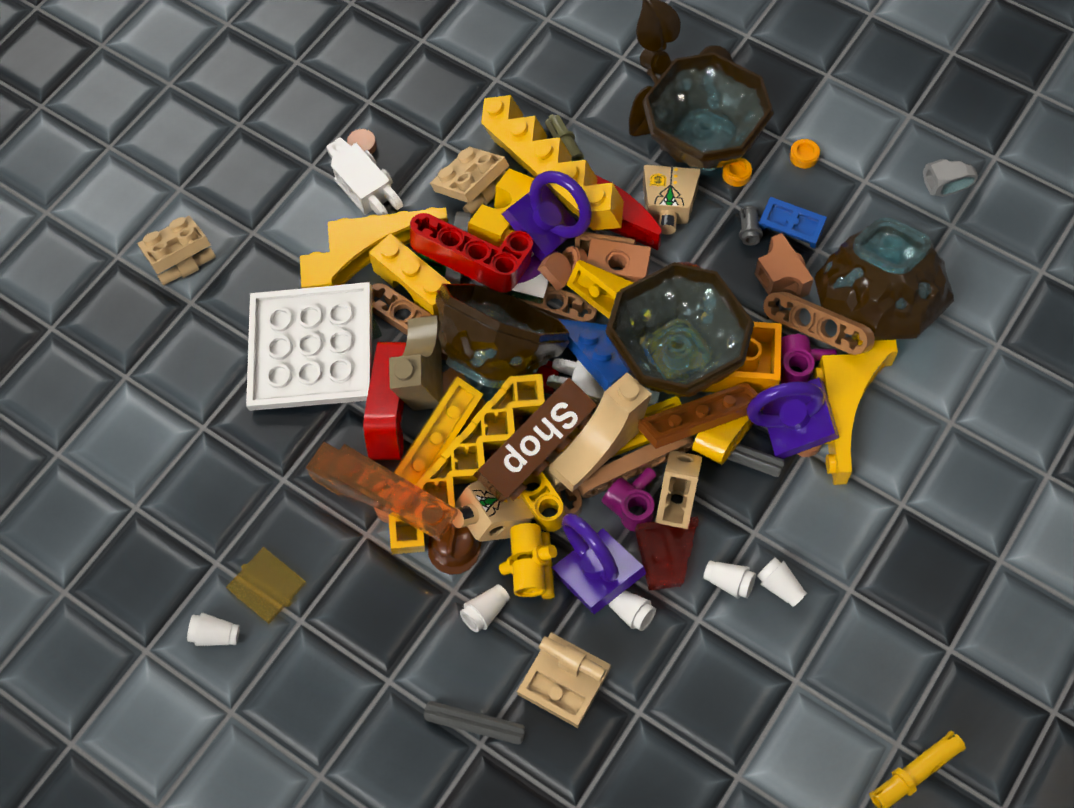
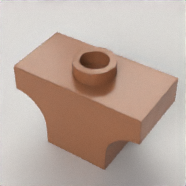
[755,233,814,298]

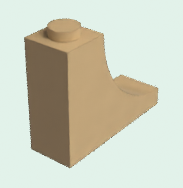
[548,373,652,492]

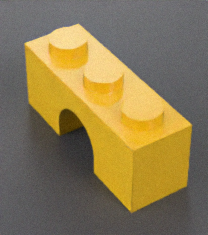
[468,168,535,247]
[369,233,451,317]

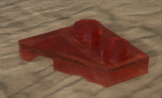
[635,516,699,591]

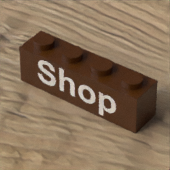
[473,378,597,503]

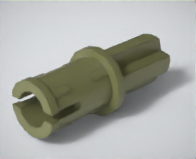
[545,114,584,161]

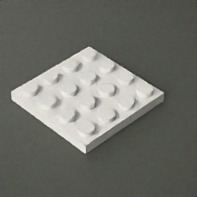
[246,282,372,411]

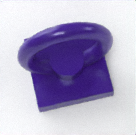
[502,171,592,261]
[747,377,839,459]
[552,513,646,615]

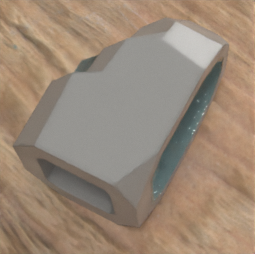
[923,159,978,197]

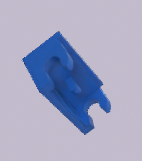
[759,197,827,249]

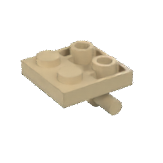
[430,147,509,214]
[137,216,216,286]
[517,633,611,728]

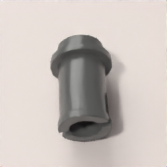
[739,206,763,246]

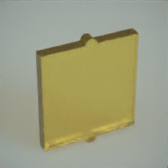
[226,547,306,624]

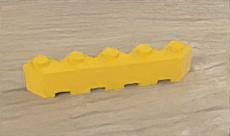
[481,95,624,231]
[388,374,545,554]

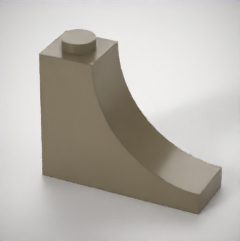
[389,315,443,411]

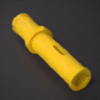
[869,731,966,808]

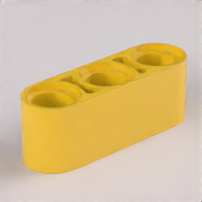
[692,410,761,465]
[520,472,565,532]

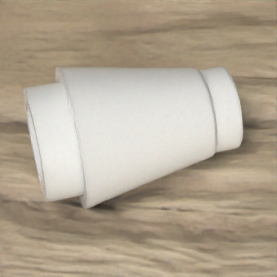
[756,557,807,607]
[703,560,756,599]
[460,584,510,632]
[608,590,656,631]
[187,613,240,646]

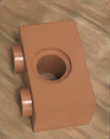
[586,238,651,282]

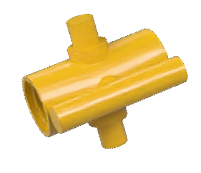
[499,523,557,599]

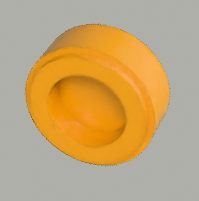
[790,139,820,169]
[722,158,752,187]

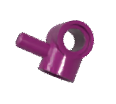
[780,334,837,384]
[602,468,656,532]

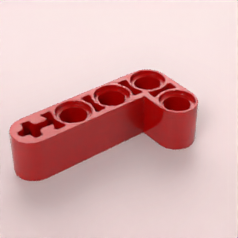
[410,213,533,292]
[363,342,406,460]

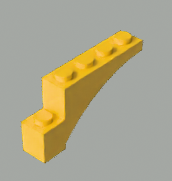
[300,207,448,288]
[813,334,898,485]

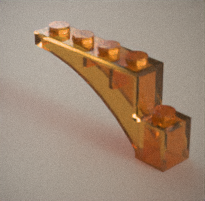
[306,442,458,541]

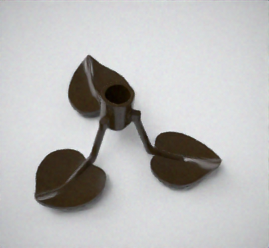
[629,0,733,136]

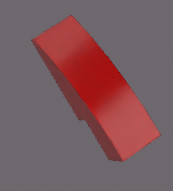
[596,175,662,250]

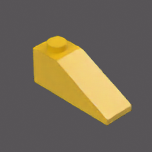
[566,260,648,327]

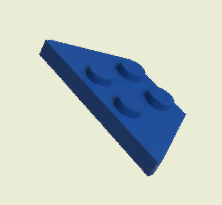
[559,319,651,391]

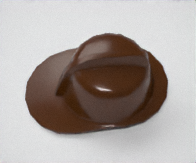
[428,501,482,575]

